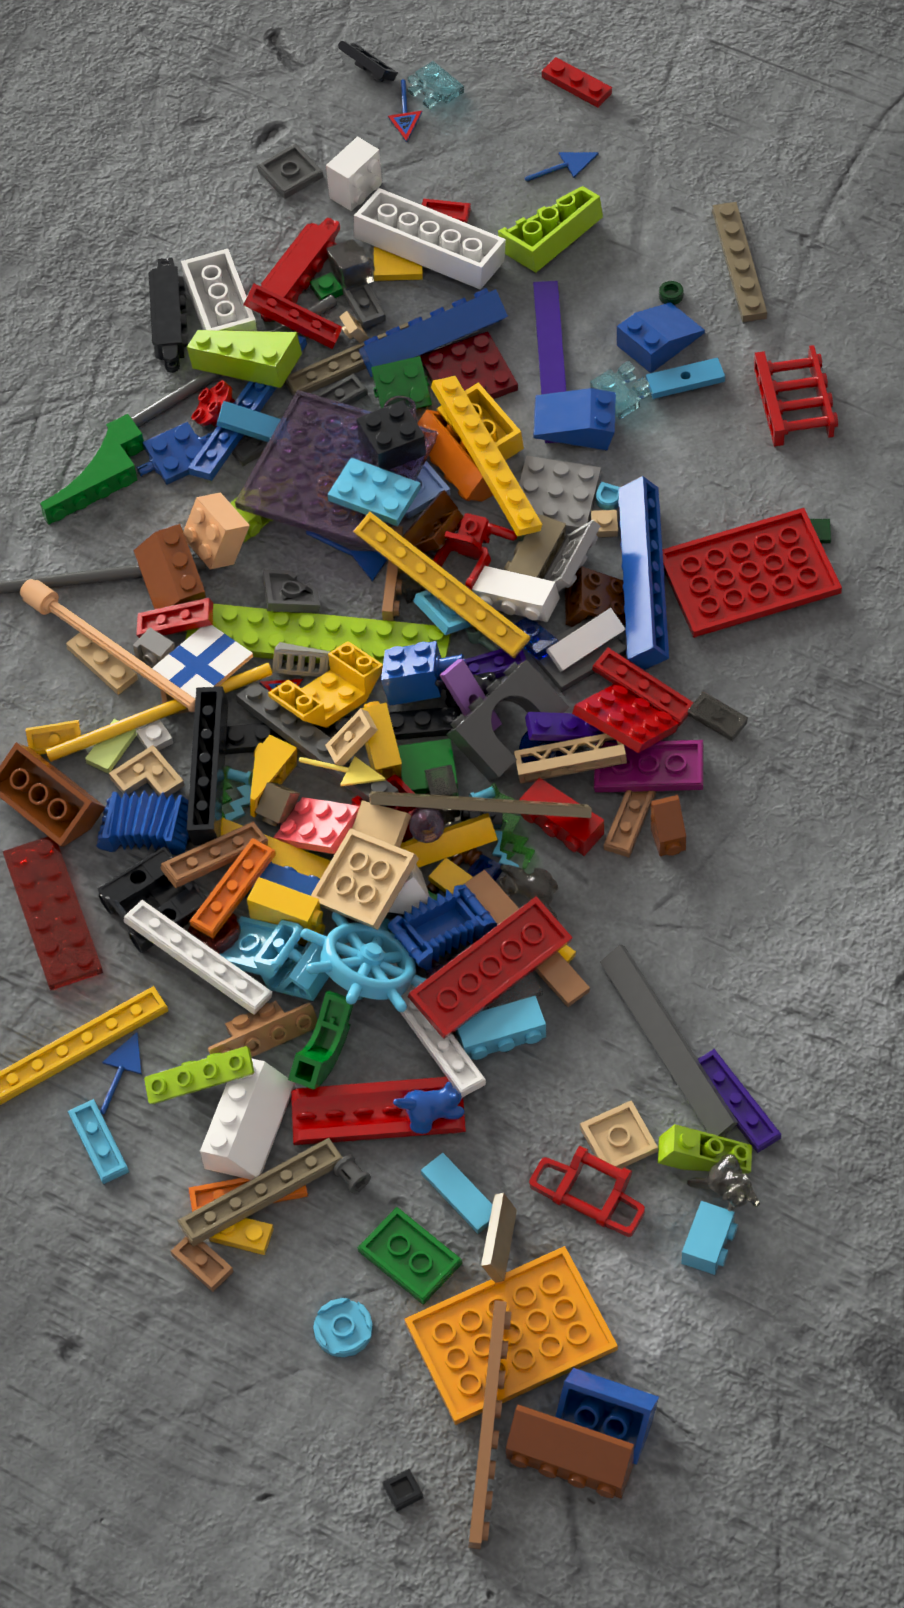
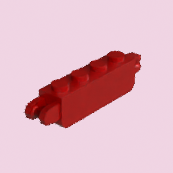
[261,217,340,322]

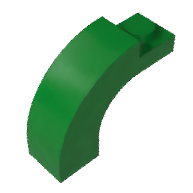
[288,991,354,1089]

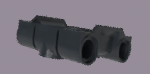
[98,847,207,953]

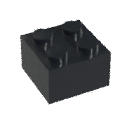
[356,400,426,471]

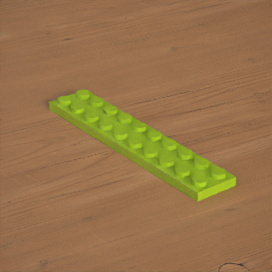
[185,604,451,664]

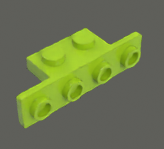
[144,1046,254,1104]

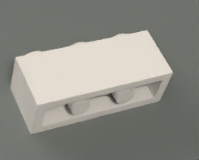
[472,566,560,622]

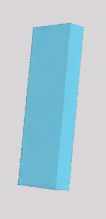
[68,1099,129,1184]
[421,1153,492,1234]

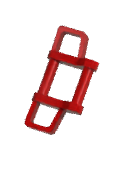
[529,1146,645,1237]

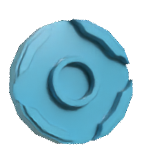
[313,1298,373,1357]

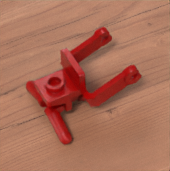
[433,513,517,591]

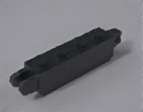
[148,258,188,373]

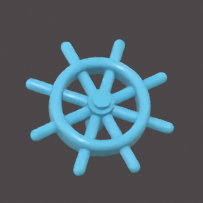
[301,912,426,1012]

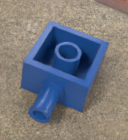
[381,641,465,706]

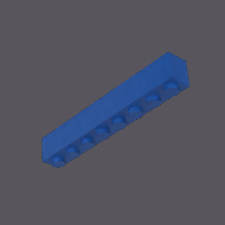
[618,476,669,670]

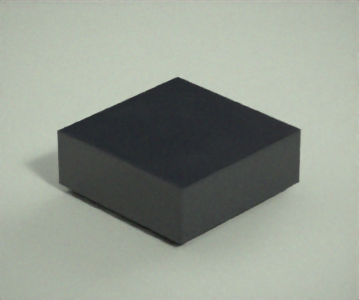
[382,1469,424,1512]

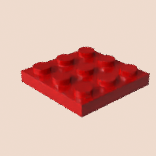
[572,684,680,753]

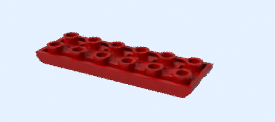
[291,1077,466,1145]

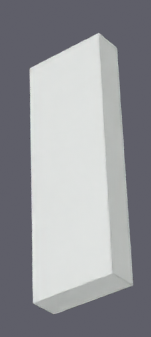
[546,608,626,672]

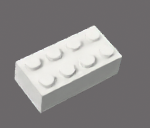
[181,248,257,331]

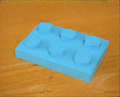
[327,457,421,526]

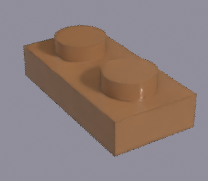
[171,1237,234,1292]

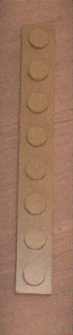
[468,1300,512,1549]

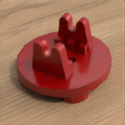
[191,380,235,427]

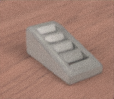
[272,642,330,677]

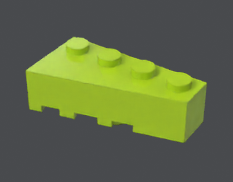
[498,186,603,273]
[187,330,302,388]

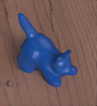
[393,1082,465,1134]

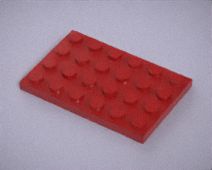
[662,508,842,638]

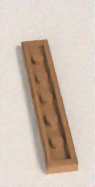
[463,870,590,1007]

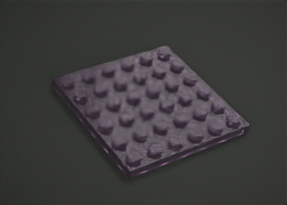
[235,390,438,552]

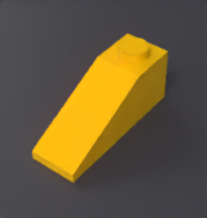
[250,735,297,817]

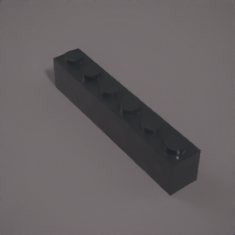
[187,686,229,845]

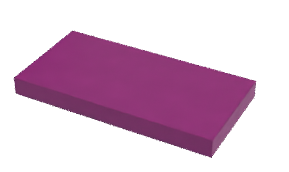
[594,740,704,793]

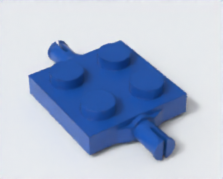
[136,422,213,485]

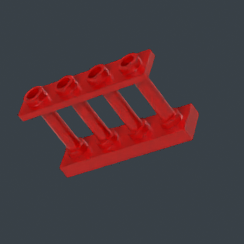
[754,345,838,447]

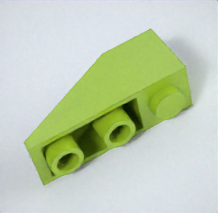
[658,1124,752,1173]

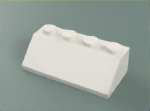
[200,1059,295,1180]

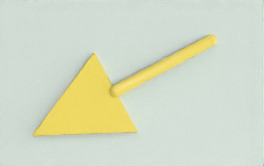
[299,756,386,786]

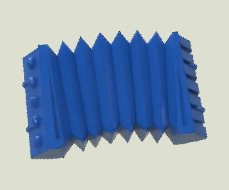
[96,790,189,855]
[387,884,497,971]

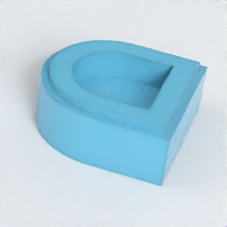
[596,482,620,510]

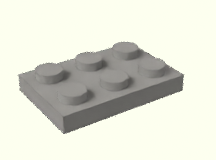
[543,520,601,593]

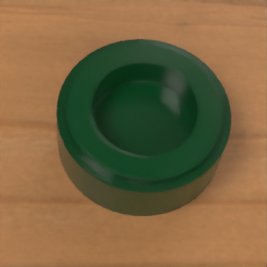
[659,281,684,305]

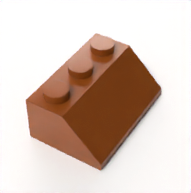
[133,524,206,609]

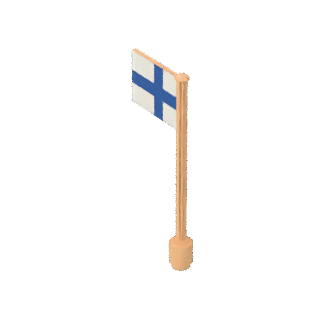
[20,579,253,713]

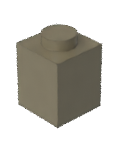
[255,782,300,826]

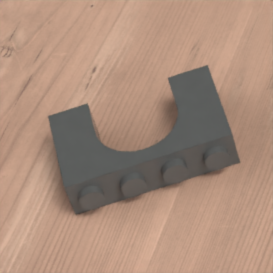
[446,659,569,782]

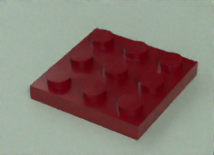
[420,331,518,399]

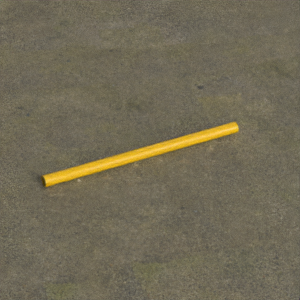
[45,663,273,762]

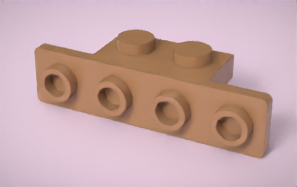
[208,1001,318,1057]

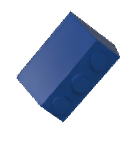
[555,1368,659,1465]

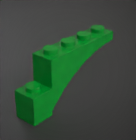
[40,414,145,525]

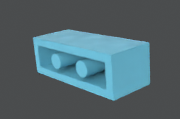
[455,995,546,1060]

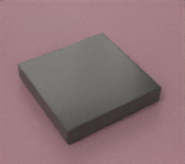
[257,144,324,199]

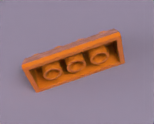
[417,410,493,502]

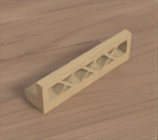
[514,733,627,784]

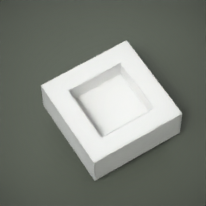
[136,719,173,751]

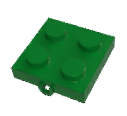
[371,356,432,411]

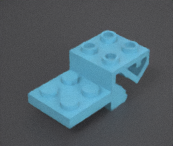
[217,916,341,1001]

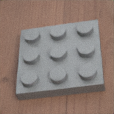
[519,456,601,532]

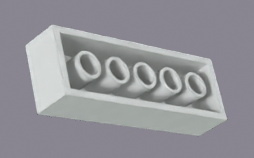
[354,188,506,290]

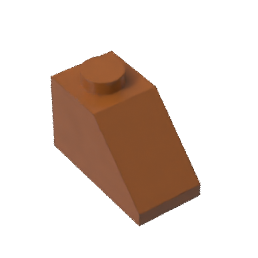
[651,795,686,856]

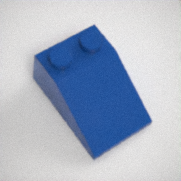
[617,302,705,373]
[533,388,616,451]

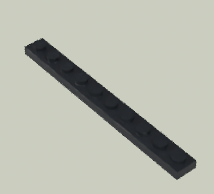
[225,706,462,755]

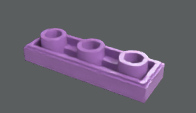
[440,659,502,731]

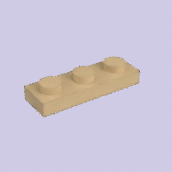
[66,633,138,695]

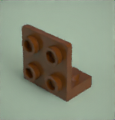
[565,566,626,627]

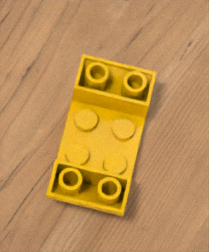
[268,641,383,728]

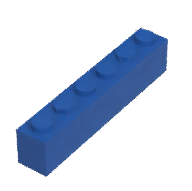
[359,288,508,377]

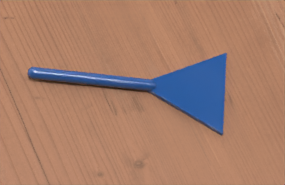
[306,530,387,582]

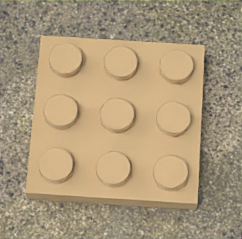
[311,828,419,930]

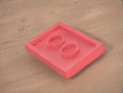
[273,797,360,854]

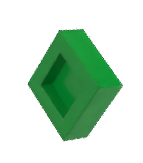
[310,272,343,301]

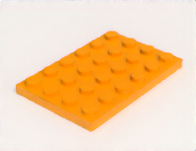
[404,1246,618,1425]

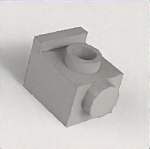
[133,628,175,667]

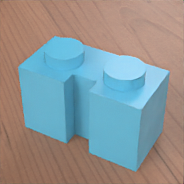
[681,1201,738,1275]

